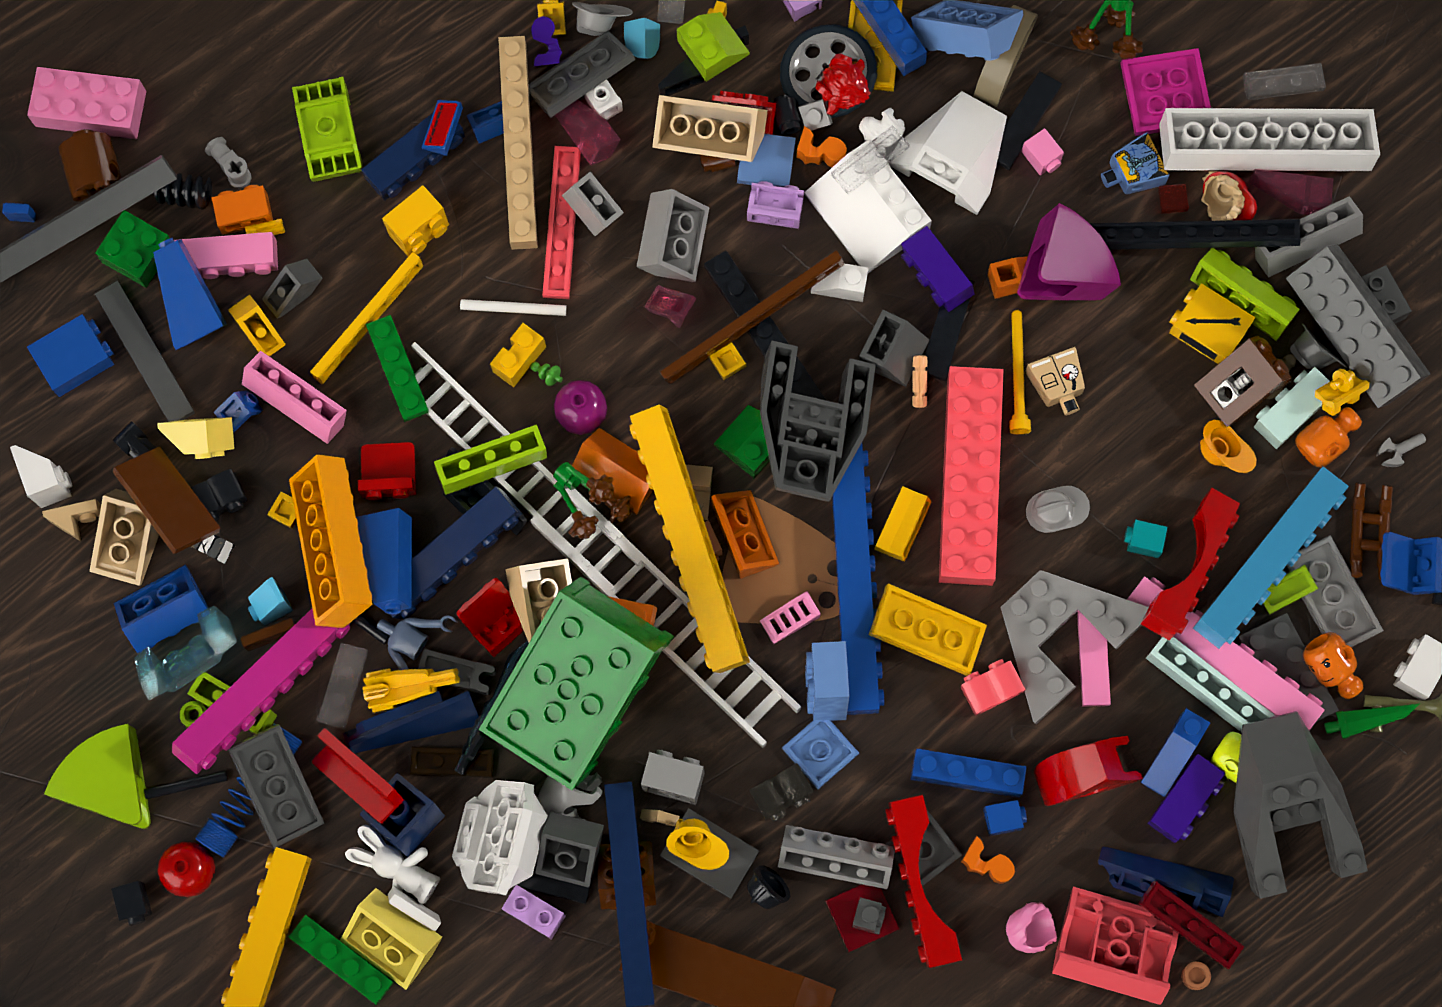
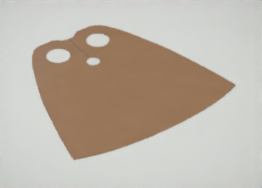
[722,497,839,624]

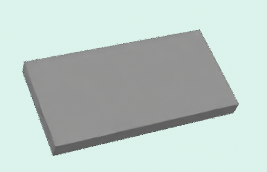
[1285,535,1384,647]

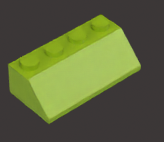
[1190,248,1300,341]

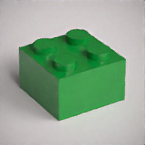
[95,210,170,288]

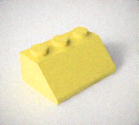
[340,888,442,990]

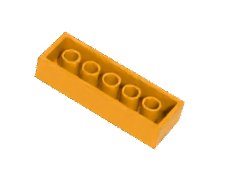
[289,455,372,628]

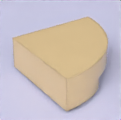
[640,809,680,826]

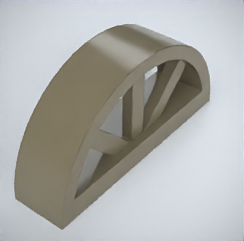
[973,5,1038,107]

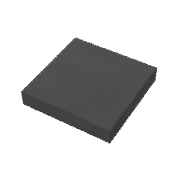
[885,811,962,886]

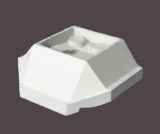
[452,780,547,895]

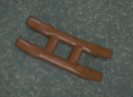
[1350,482,1393,580]

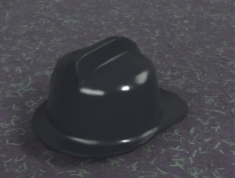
[747,865,791,909]

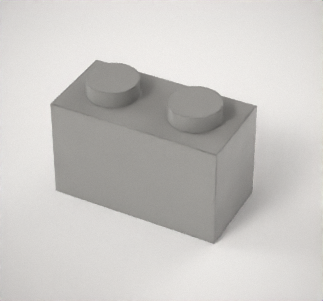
[562,172,624,236]

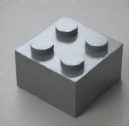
[535,811,604,887]

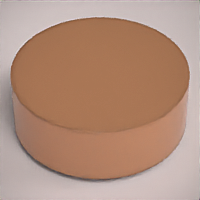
[1181,962,1211,990]

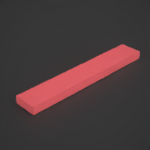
[543,146,581,299]

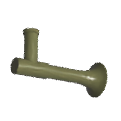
[1363,693,1442,733]

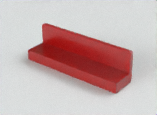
[312,728,404,824]

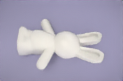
[345,824,440,904]

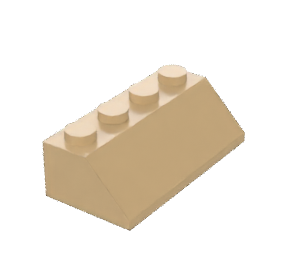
[652,95,768,162]

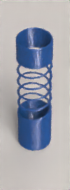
[195,723,302,858]

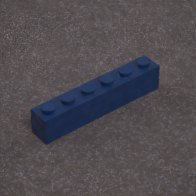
[390,487,522,619]

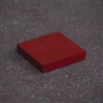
[825,884,899,953]

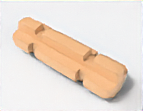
[912,355,927,408]

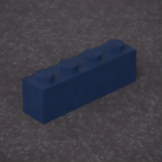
[361,113,465,201]

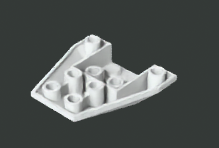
[887,91,1007,215]

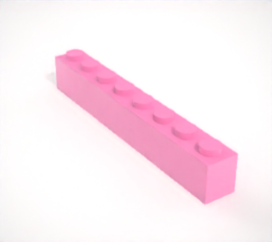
[1127,577,1325,730]

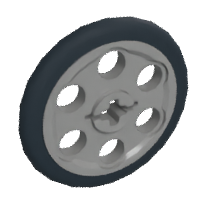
[780,24,877,118]

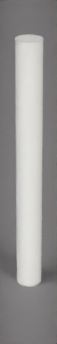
[460,299,567,316]

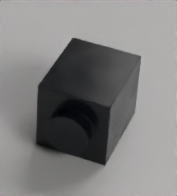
[111,881,152,926]

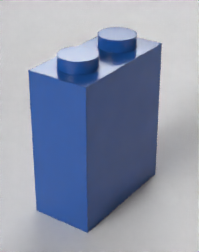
[27,314,114,397]

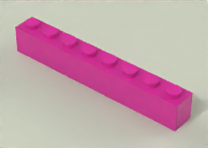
[172,608,350,774]

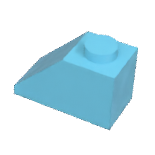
[248,577,294,626]

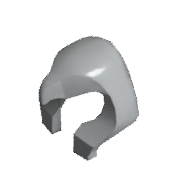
[538,772,602,820]

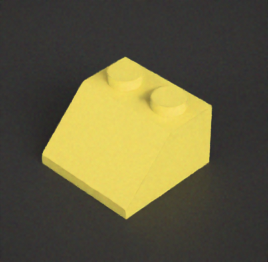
[158,417,234,459]

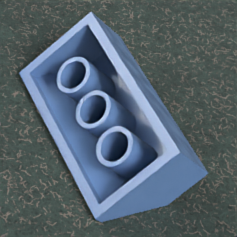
[911,0,1023,61]

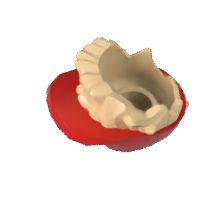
[1201,170,1257,221]

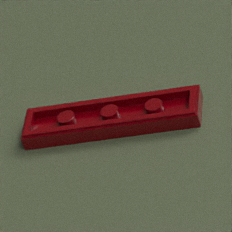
[1138,881,1245,969]

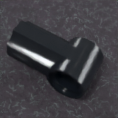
[112,421,157,458]

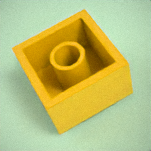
[382,185,449,257]

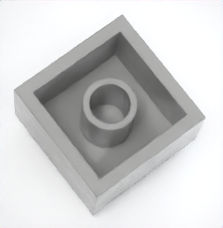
[641,750,704,805]

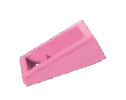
[760,591,821,644]

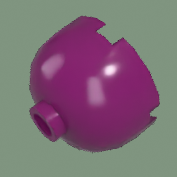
[554,380,607,435]

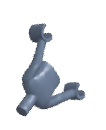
[376,615,458,670]

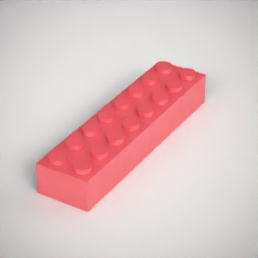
[939,366,1003,586]

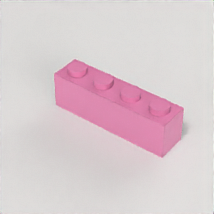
[174,232,278,279]
[242,351,347,444]

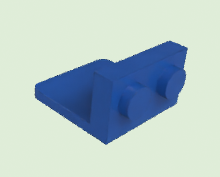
[1380,532,1442,595]

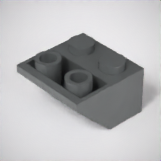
[859,310,929,387]

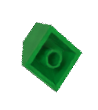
[714,405,770,478]

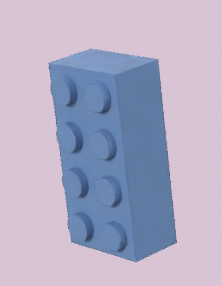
[805,641,850,721]

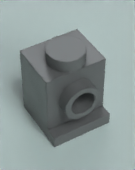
[852,898,886,934]

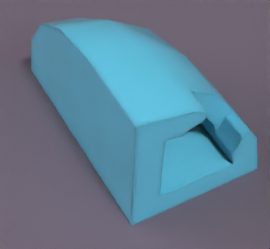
[624,18,660,59]

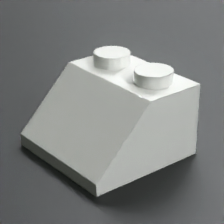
[10,445,72,508]

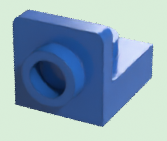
[214,390,263,432]

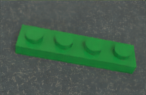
[366,315,429,422]
[289,915,394,1005]

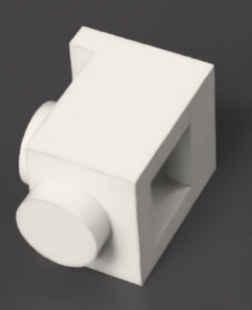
[584,79,623,123]

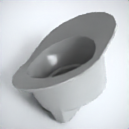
[572,2,633,36]
[1026,486,1090,533]

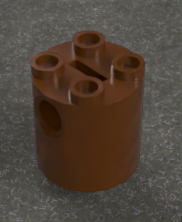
[59,129,122,202]

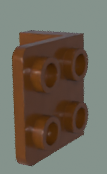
[597,841,656,910]

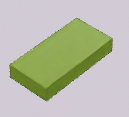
[1263,565,1318,614]

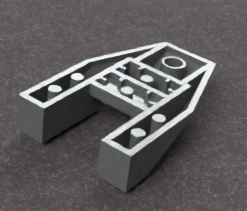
[760,341,876,502]
[1233,711,1368,899]

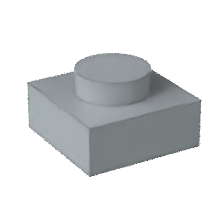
[798,99,833,131]

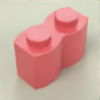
[961,659,1026,716]

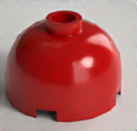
[157,841,215,898]

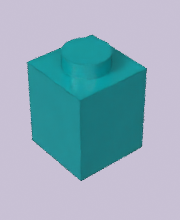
[1124,520,1168,558]

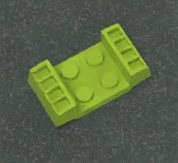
[292,77,363,182]

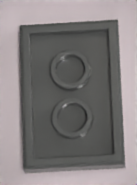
[660,808,760,899]

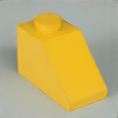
[228,295,286,356]

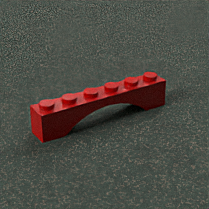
[1141,488,1240,641]
[885,795,962,968]

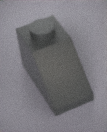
[262,259,323,319]

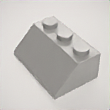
[637,189,709,282]

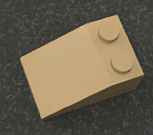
[90,489,159,586]
[505,558,572,642]

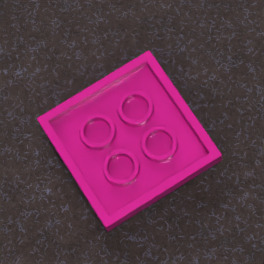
[1121,48,1211,136]

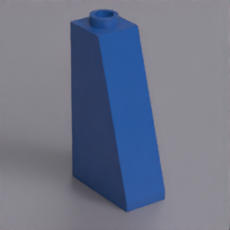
[153,238,227,350]
[356,508,412,614]

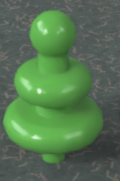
[530,362,563,386]

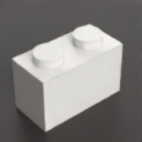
[1393,634,1442,700]

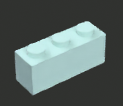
[1254,367,1330,449]

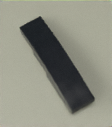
[658,25,749,96]

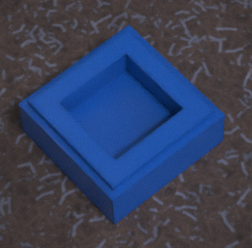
[2,203,36,222]

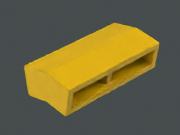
[874,486,932,562]

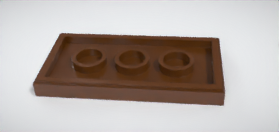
[113,446,220,554]

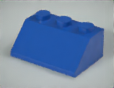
[114,565,210,653]

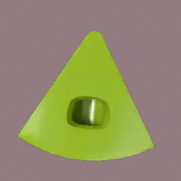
[44,724,151,829]

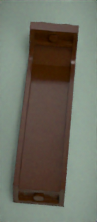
[619,920,836,1007]

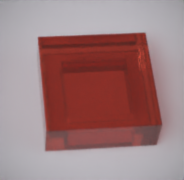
[1158,184,1189,214]

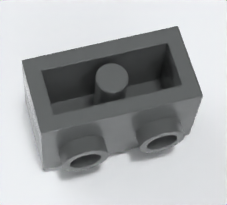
[1362,265,1412,324]

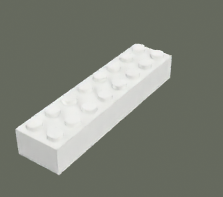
[1159,108,1380,171]

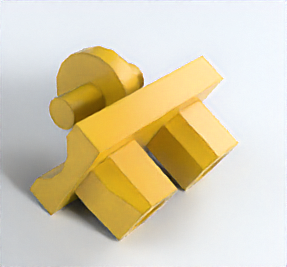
[1315,369,1370,416]

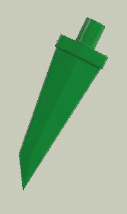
[1324,703,1420,739]

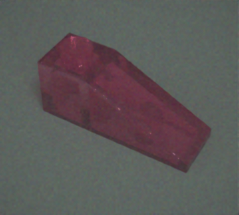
[555,99,620,166]
[1249,169,1334,216]

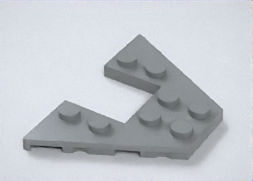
[1001,570,1149,724]

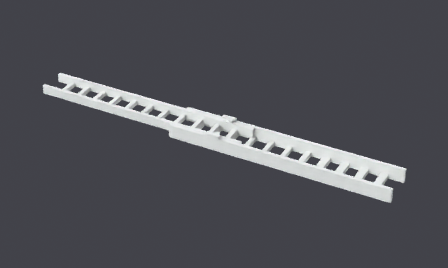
[411,342,801,748]

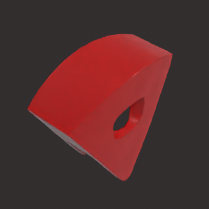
[1033,736,1143,806]

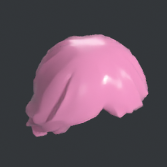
[1006,902,1057,953]

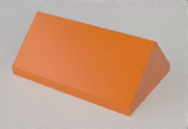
[572,428,653,515]
[711,490,779,579]

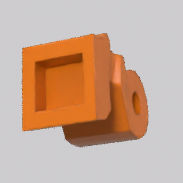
[797,126,847,167]
[961,836,1015,884]

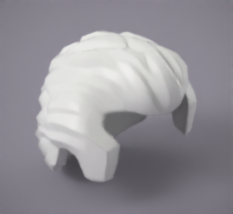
[859,108,905,149]

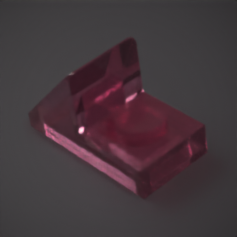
[644,285,696,328]

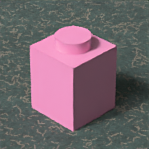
[1021,128,1064,176]

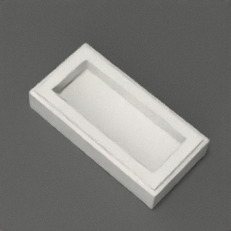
[388,886,441,931]

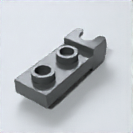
[418,649,497,695]

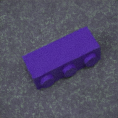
[901,226,975,312]
[1147,754,1225,843]

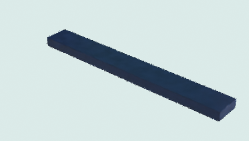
[604,782,655,1007]

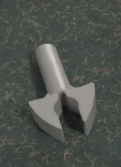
[1376,433,1426,467]

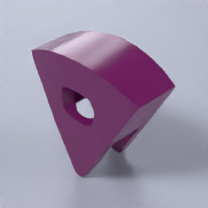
[1017,203,1121,300]

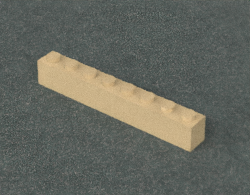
[498,36,538,250]

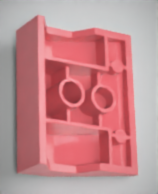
[1052,887,1178,1005]

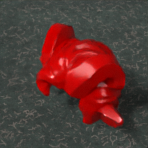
[815,54,871,115]

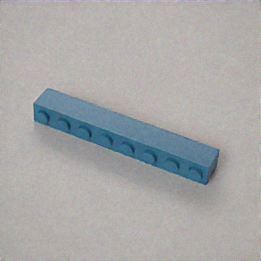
[1193,467,1349,649]

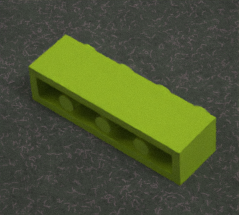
[434,425,547,495]

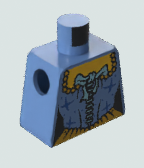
[1101,132,1169,194]

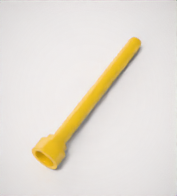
[1009,310,1031,434]

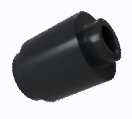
[773,95,802,136]

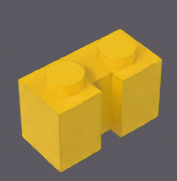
[490,323,546,387]

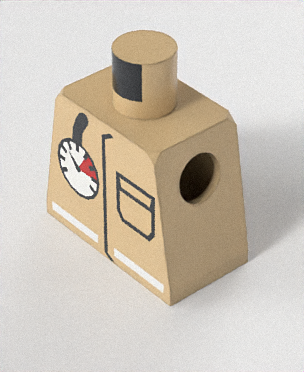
[1025,347,1085,415]

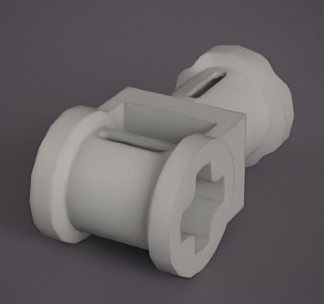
[205,137,252,189]

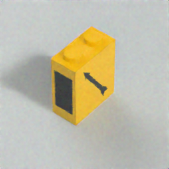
[1169,283,1256,364]

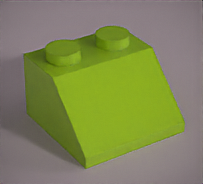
[677,12,750,82]

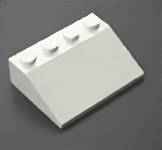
[804,140,932,273]

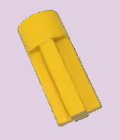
[245,219,285,235]

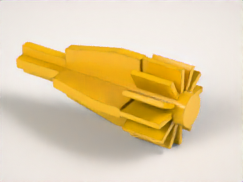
[363,668,460,713]

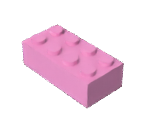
[27,67,146,139]

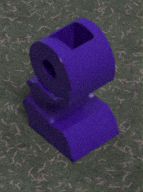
[531,16,562,66]

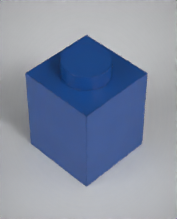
[983,800,1027,836]

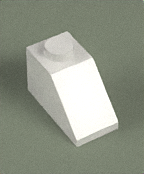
[811,264,868,302]

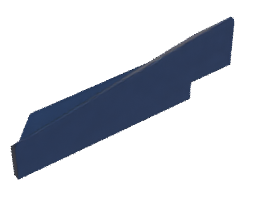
[343,691,479,754]
[1098,847,1234,918]

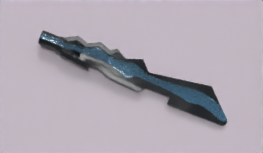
[454,641,529,775]

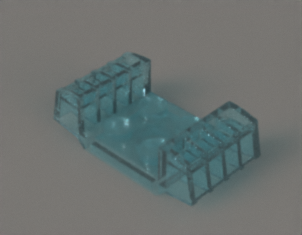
[134,606,237,700]

